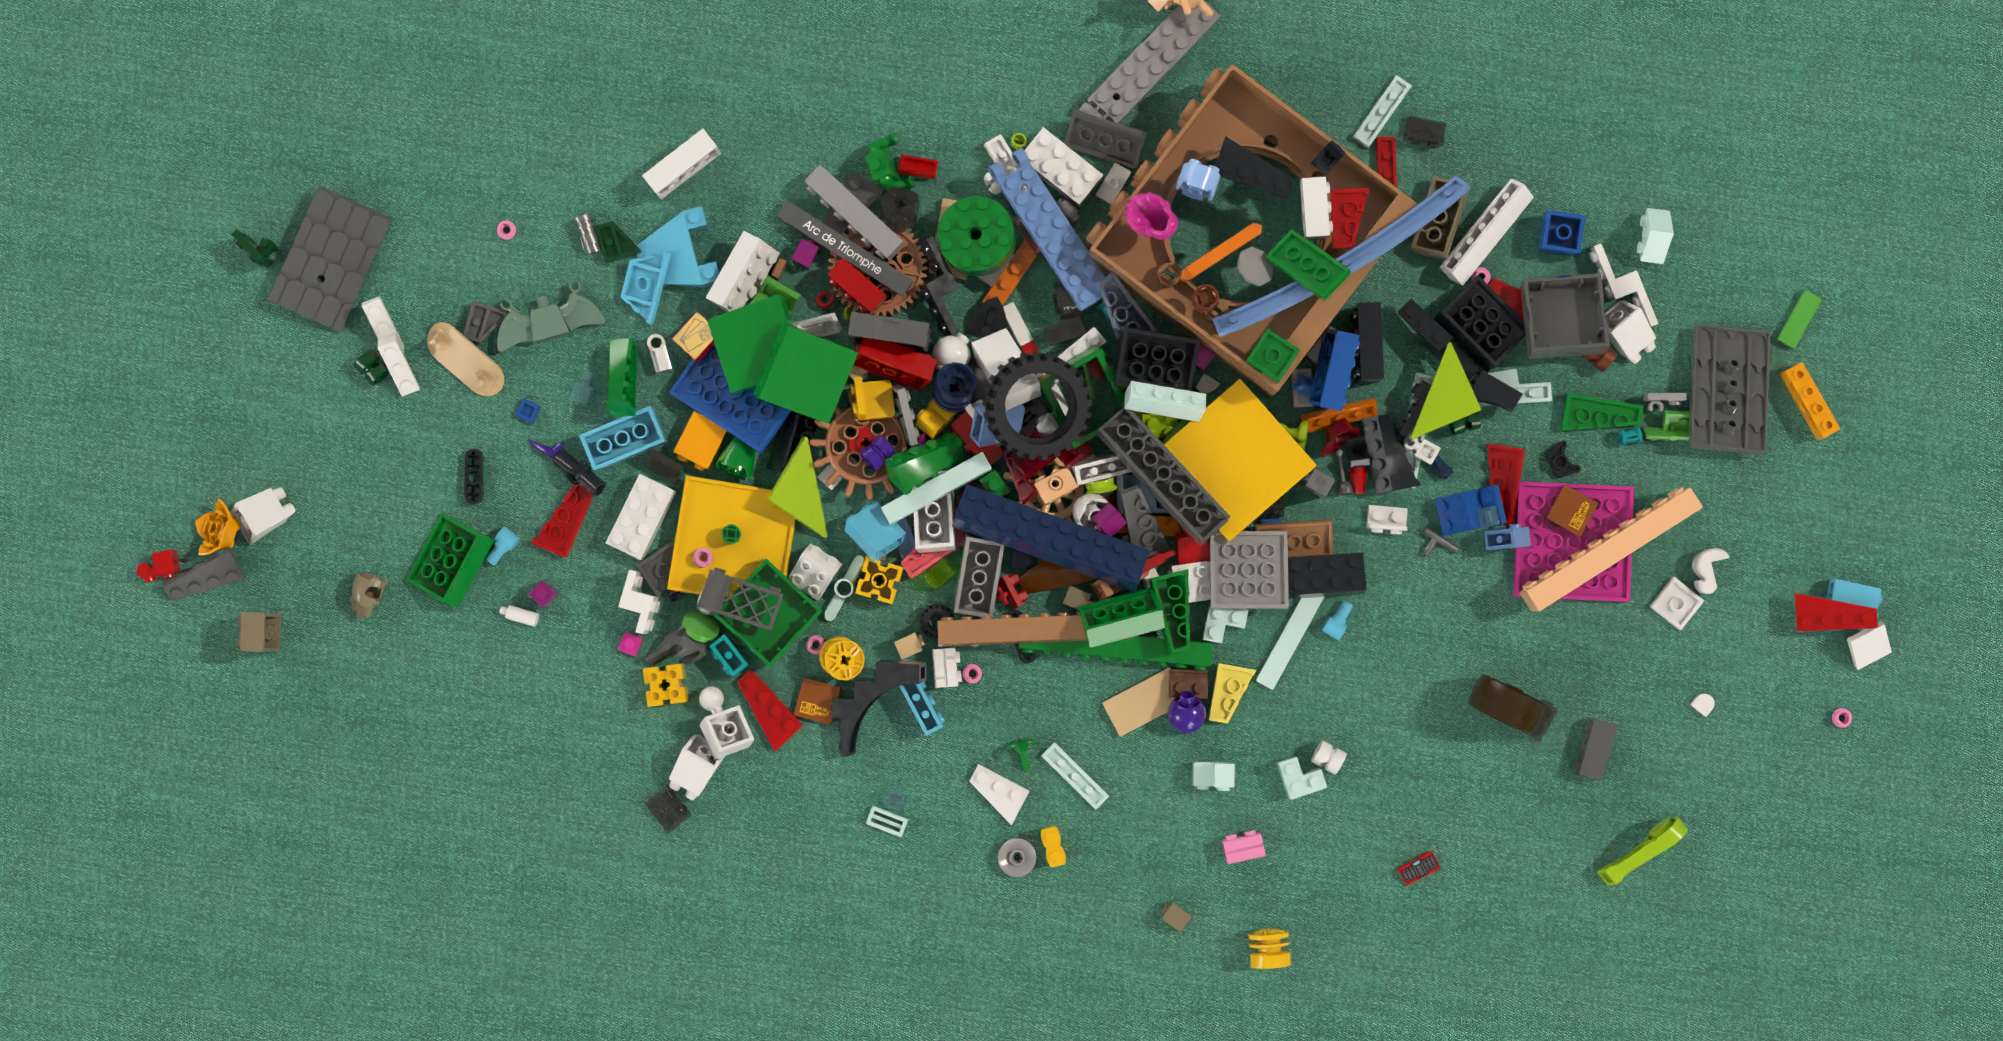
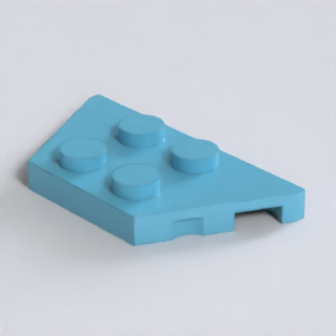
[621,252,671,324]

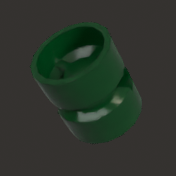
[354,350,390,386]
[1449,412,1481,436]

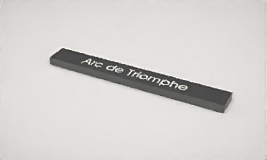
[776,200,914,297]

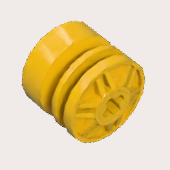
[819,636,865,680]
[1248,928,1291,969]

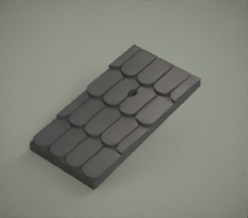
[268,186,392,332]
[1689,323,1770,456]

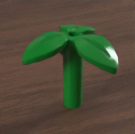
[1005,738,1037,771]

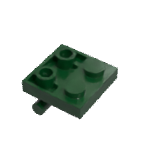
[231,229,278,267]

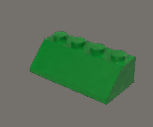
[1078,587,1165,648]

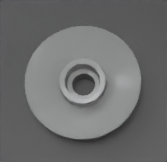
[998,838,1036,877]

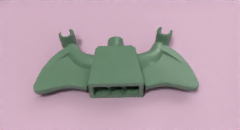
[497,280,606,352]

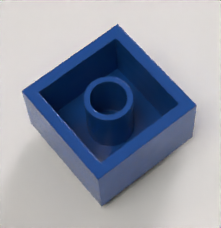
[1537,210,1586,257]

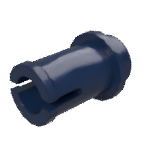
[1432,455,1453,479]

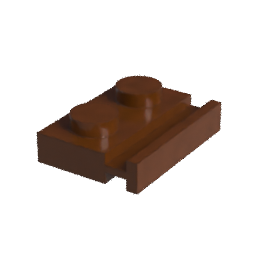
[1169,669,1208,699]

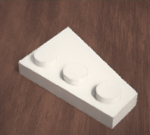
[970,764,1029,825]

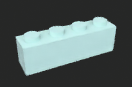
[1124,381,1206,422]

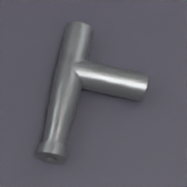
[1422,527,1459,556]

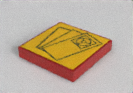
[671,311,715,363]

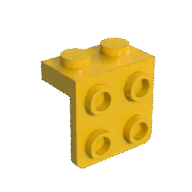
[850,377,895,421]

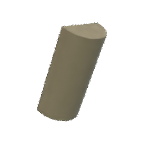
[1410,176,1471,260]

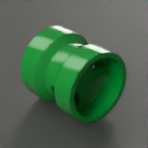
[722,524,741,544]

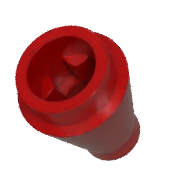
[1348,465,1368,494]

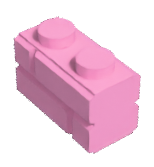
[1222,830,1266,864]

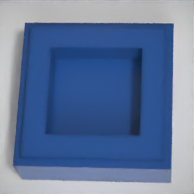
[515,398,541,424]

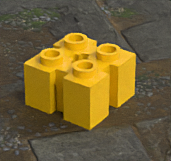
[855,556,904,605]
[643,663,689,707]

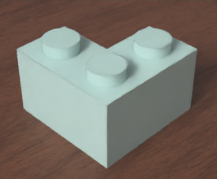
[1637,208,1674,264]
[1201,602,1248,644]
[1276,756,1327,800]
[1192,762,1235,791]

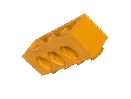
[1779,362,1840,440]

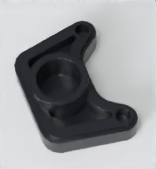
[1545,441,1581,478]

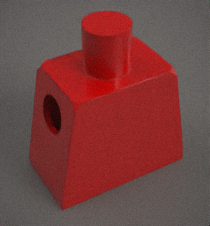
[1175,527,1210,565]

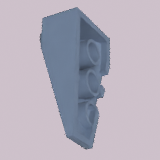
[1098,272,1157,341]

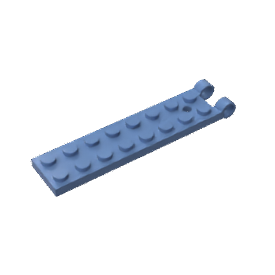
[988,148,1105,311]

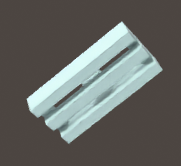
[865,805,908,837]

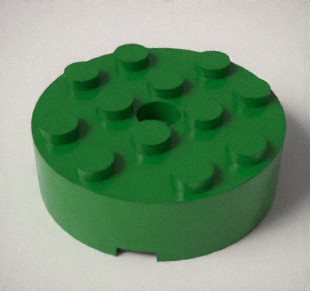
[937,196,1016,276]

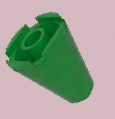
[715,436,756,480]

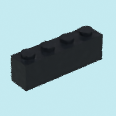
[767,411,820,473]
[1362,414,1421,494]

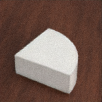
[1196,374,1220,393]

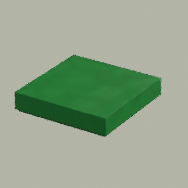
[1245,328,1300,383]

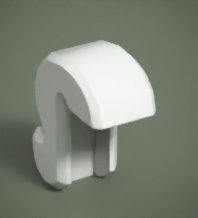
[1692,548,1730,594]

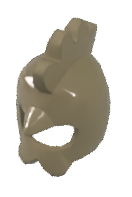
[349,572,389,618]

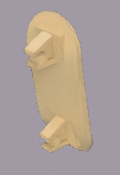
[427,322,504,396]

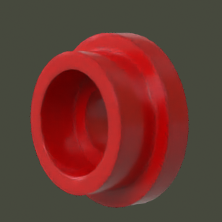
[816,290,835,309]

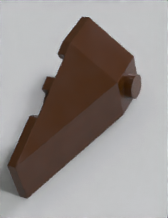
[1018,560,1095,594]

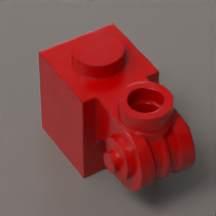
[136,550,181,583]

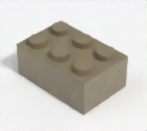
[237,612,281,652]

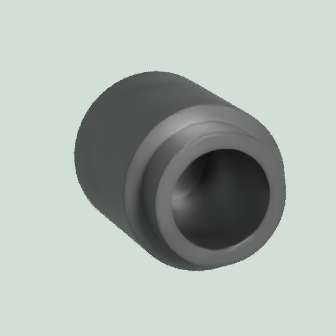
[1056,198,1082,226]

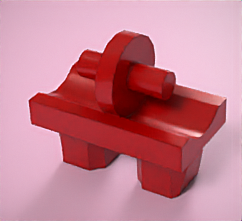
[995,574,1029,610]

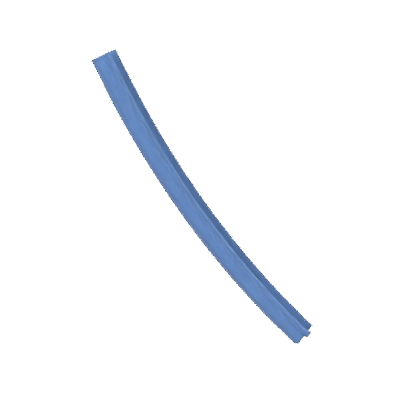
[1212,175,1470,337]

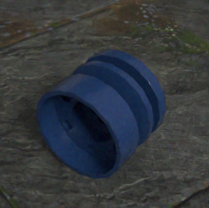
[933,362,977,413]

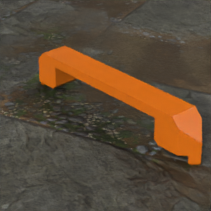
[1180,223,1262,281]

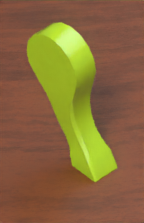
[1596,816,1688,886]

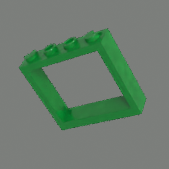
[1038,346,1125,449]

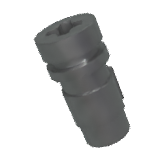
[573,213,602,255]

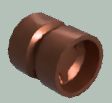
[1191,284,1219,313]
[1580,347,1618,373]

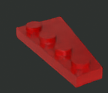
[1487,443,1526,525]
[1794,593,1878,632]
[737,669,804,751]

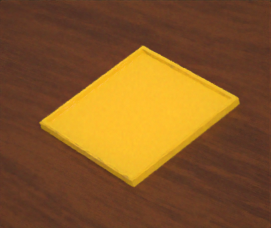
[1164,379,1317,542]
[667,475,796,599]

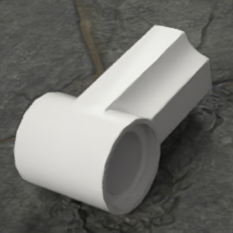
[647,334,672,373]

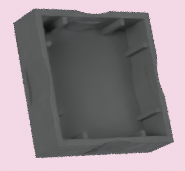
[1520,273,1610,359]
[848,312,931,354]

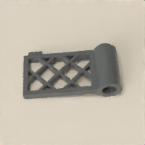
[697,567,784,631]

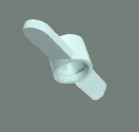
[823,555,865,621]

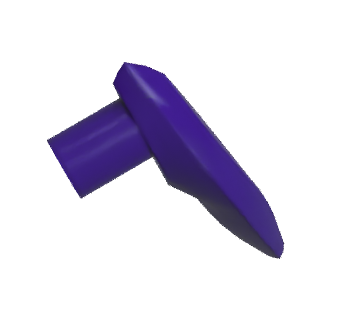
[528,439,564,459]

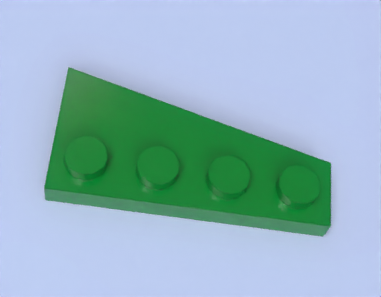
[1560,393,1644,431]

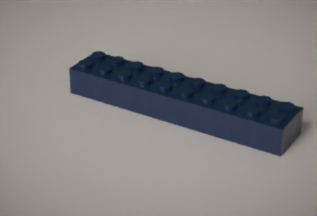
[952,484,1150,593]

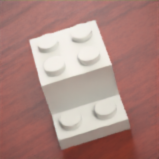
[618,570,660,634]

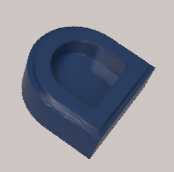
[1011,549,1031,569]

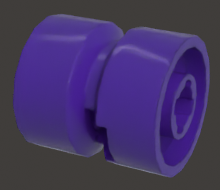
[859,434,896,471]

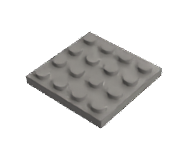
[1210,531,1289,609]

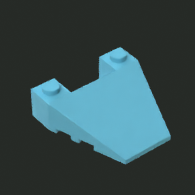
[637,206,720,288]

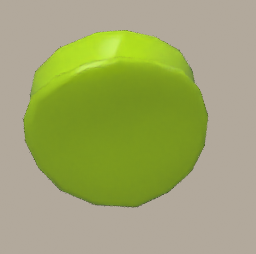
[1084,477,1117,494]

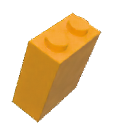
[673,411,729,471]

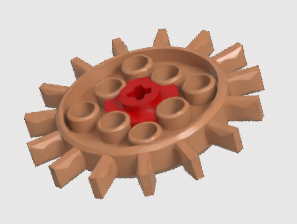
[810,391,920,501]

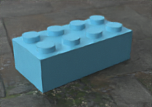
[579,406,668,472]

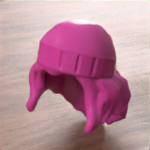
[1125,192,1178,240]

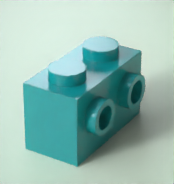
[710,634,750,677]

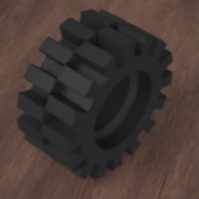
[920,604,955,639]

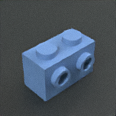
[1484,524,1531,550]

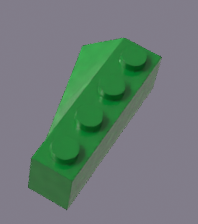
[606,338,638,418]
[885,432,964,495]
[1149,569,1190,655]

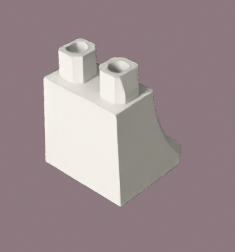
[1604,300,1656,364]
[231,487,295,545]
[669,734,725,800]

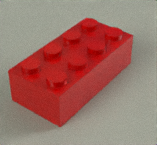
[853,337,937,392]

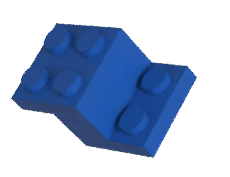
[1435,485,1507,536]

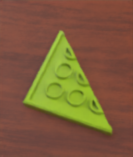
[1411,342,1481,440]
[767,436,828,538]

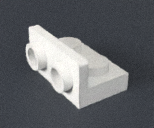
[1366,505,1408,535]

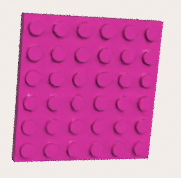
[1513,482,1634,602]

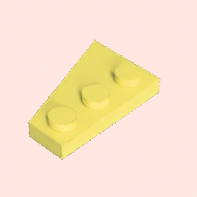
[1208,663,1256,724]

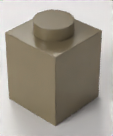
[1062,586,1093,610]
[1160,901,1192,933]

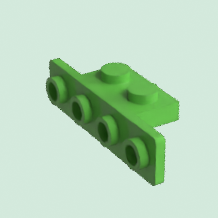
[1642,410,1690,441]

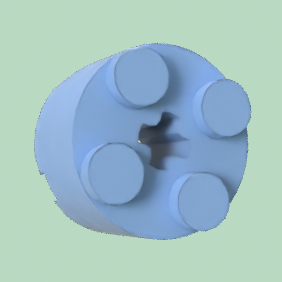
[1176,159,1220,201]

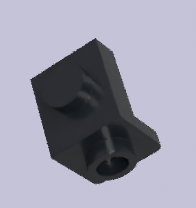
[1311,140,1346,176]
[1346,436,1370,467]

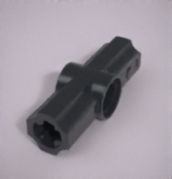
[553,451,606,496]

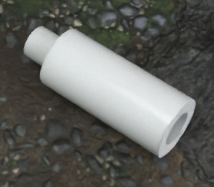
[499,605,539,627]

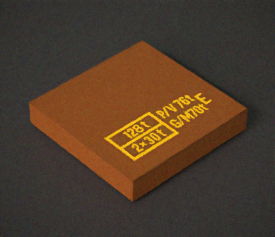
[1545,485,1599,537]
[794,678,841,725]

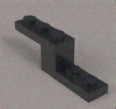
[918,236,959,336]
[1397,299,1479,381]

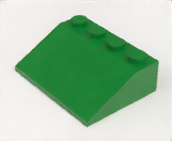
[405,512,494,608]

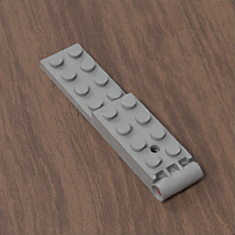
[1078,0,1221,123]

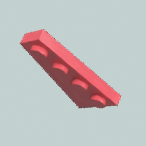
[901,505,971,580]

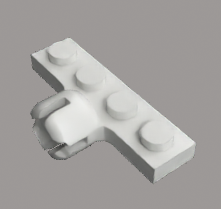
[984,134,1027,194]

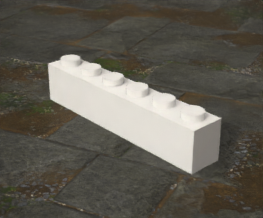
[1440,179,1534,286]

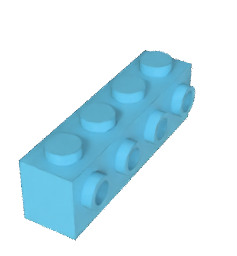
[899,659,945,736]

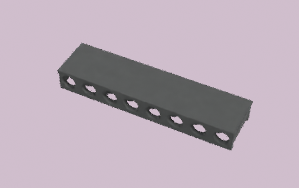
[1095,406,1230,546]

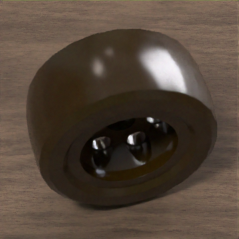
[1468,673,1546,734]

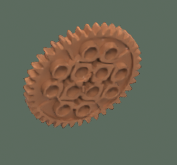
[827,219,928,317]

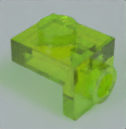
[923,557,957,590]

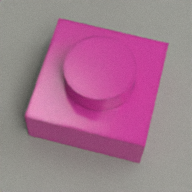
[618,632,643,657]

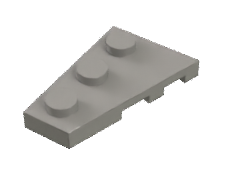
[892,384,919,446]

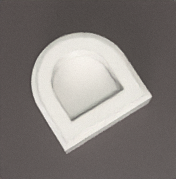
[1690,694,1714,717]

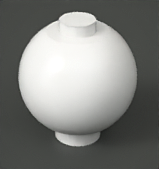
[932,333,971,371]

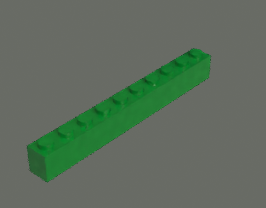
[1018,636,1213,670]

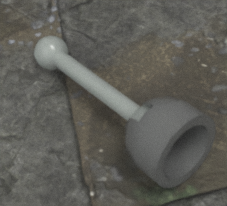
[1335,449,1353,496]

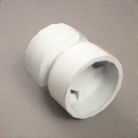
[1311,740,1347,775]

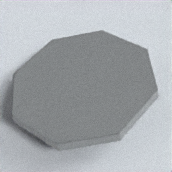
[1237,246,1273,287]

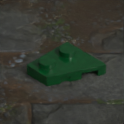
[595,221,642,264]

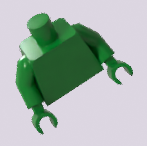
[865,132,917,191]

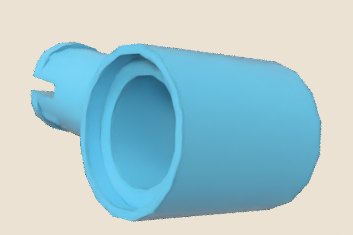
[486,527,520,565]
[1322,601,1353,640]

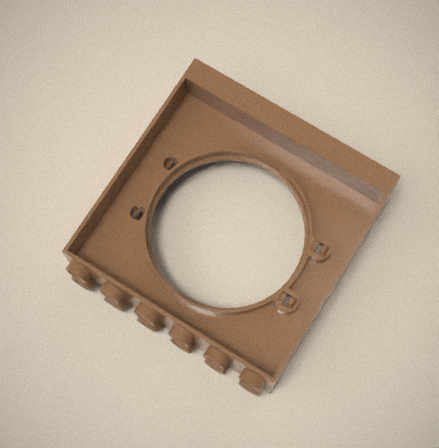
[1084,64,1418,398]

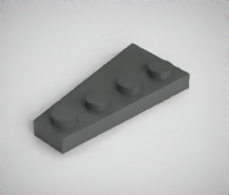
[163,547,245,601]

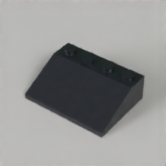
[1433,275,1526,373]
[1114,326,1200,391]

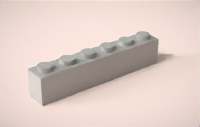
[805,165,905,261]

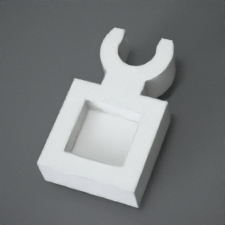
[1404,435,1441,465]

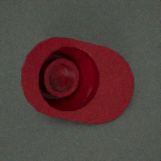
[1321,418,1361,456]

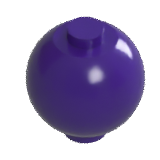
[1167,691,1206,734]

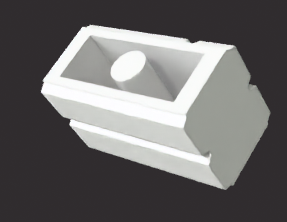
[932,648,962,688]

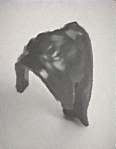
[645,626,706,667]

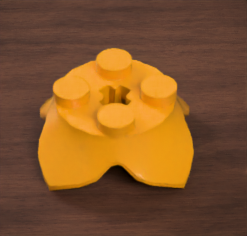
[195,499,241,556]

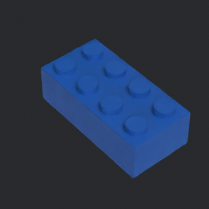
[1308,328,1360,411]

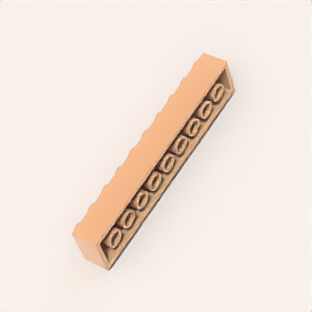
[1519,487,1703,612]

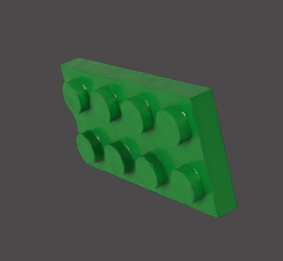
[1266,229,1351,301]

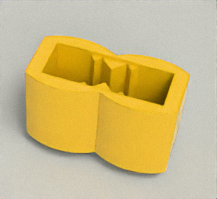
[915,398,957,439]
[1041,825,1066,867]

